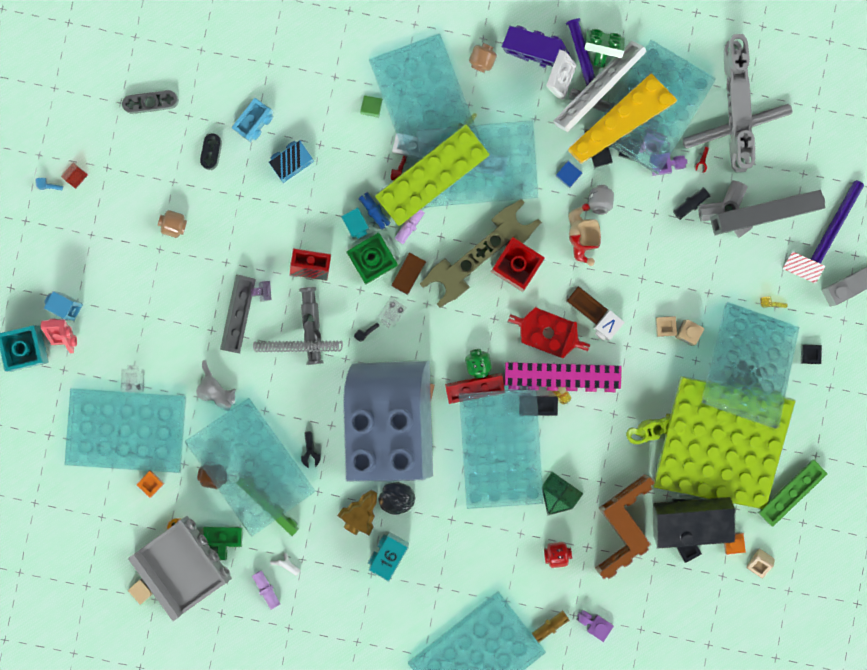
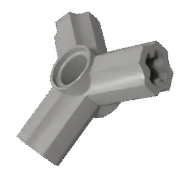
[698,180,753,238]

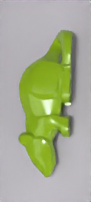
[626,413,671,445]

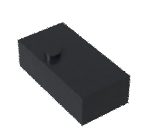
[653,497,735,549]

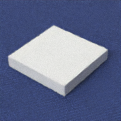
[546,50,577,100]

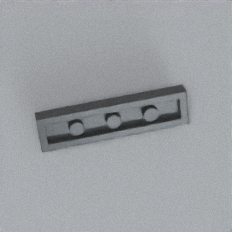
[220,274,256,354]

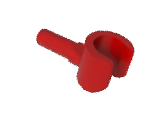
[694,147,709,173]
[391,155,408,180]

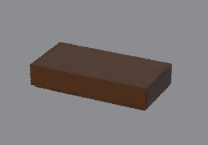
[391,252,426,295]
[566,286,608,325]

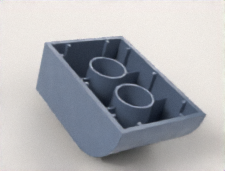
[344,361,433,481]

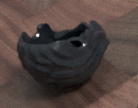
[378,482,416,515]

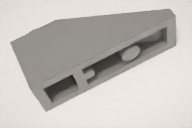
[822,267,867,307]

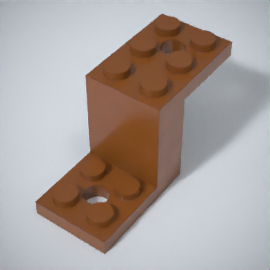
[595,474,655,579]

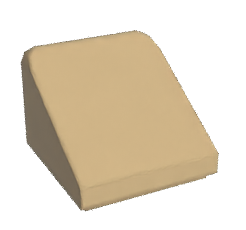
[746,549,775,578]
[128,578,153,605]

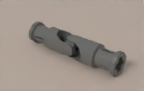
[299,287,324,365]

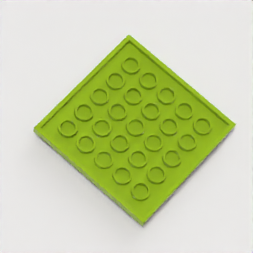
[653,376,796,509]

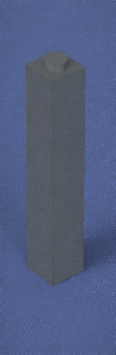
[710,190,826,236]

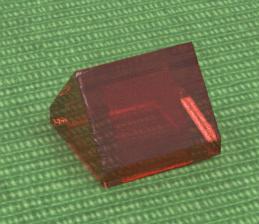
[61,162,88,189]

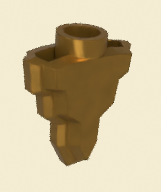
[337,490,377,536]

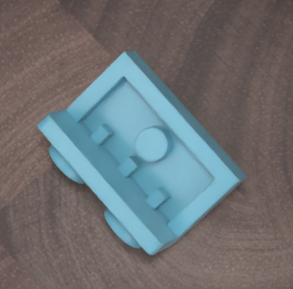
[231,98,274,143]

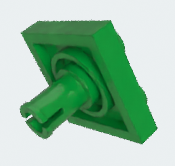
[584,29,624,67]
[346,232,398,285]

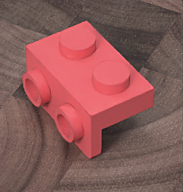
[41,319,77,353]

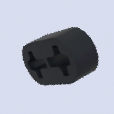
[200,133,222,170]

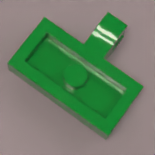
[203,526,243,560]

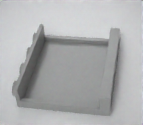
[128,516,232,621]

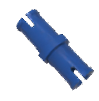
[358,192,391,230]

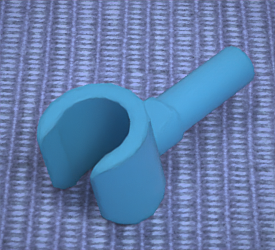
[35,178,63,191]

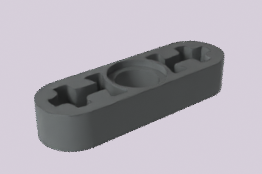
[122,90,179,114]

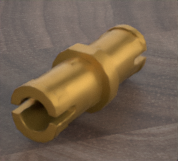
[532,610,570,643]

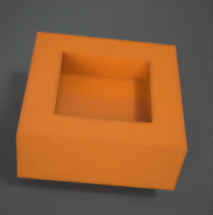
[136,470,165,498]
[724,532,746,555]

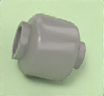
[588,185,614,215]

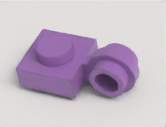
[650,153,688,176]
[576,610,614,642]

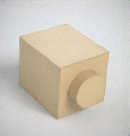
[675,319,705,346]

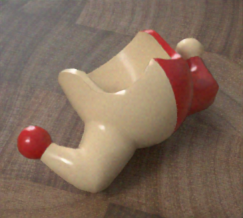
[568,203,601,266]

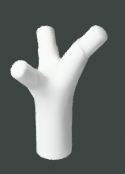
[270,553,301,576]

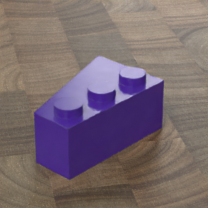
[501,25,570,68]

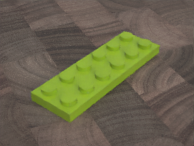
[375,124,490,226]

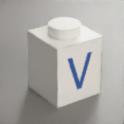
[593,310,625,341]

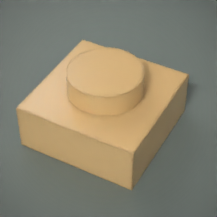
[655,316,677,337]

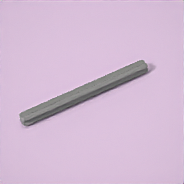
[683,104,793,149]

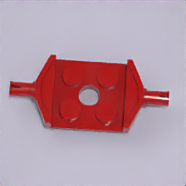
[508,307,590,359]

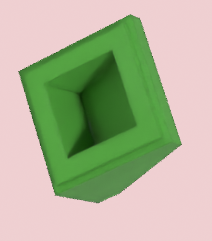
[360,95,383,118]

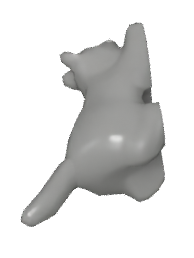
[196,360,236,411]

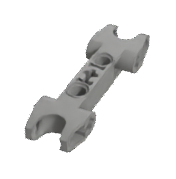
[724,34,755,173]

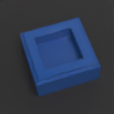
[556,161,582,188]

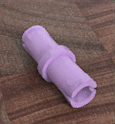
[394,209,425,244]
[252,570,280,610]

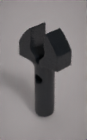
[301,431,321,468]

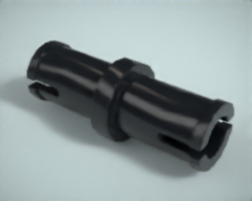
[673,187,711,220]

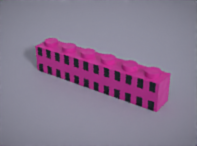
[504,362,622,393]

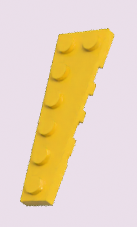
[568,73,677,164]

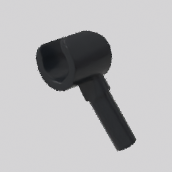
[354,323,380,342]

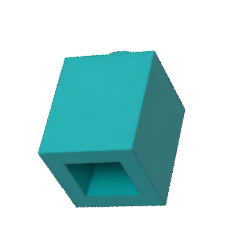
[341,208,370,239]

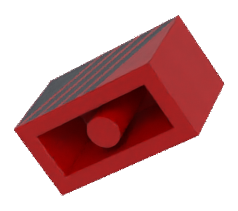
[289,248,331,281]

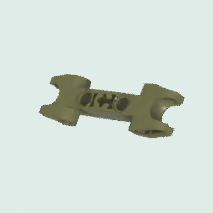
[420,199,542,308]

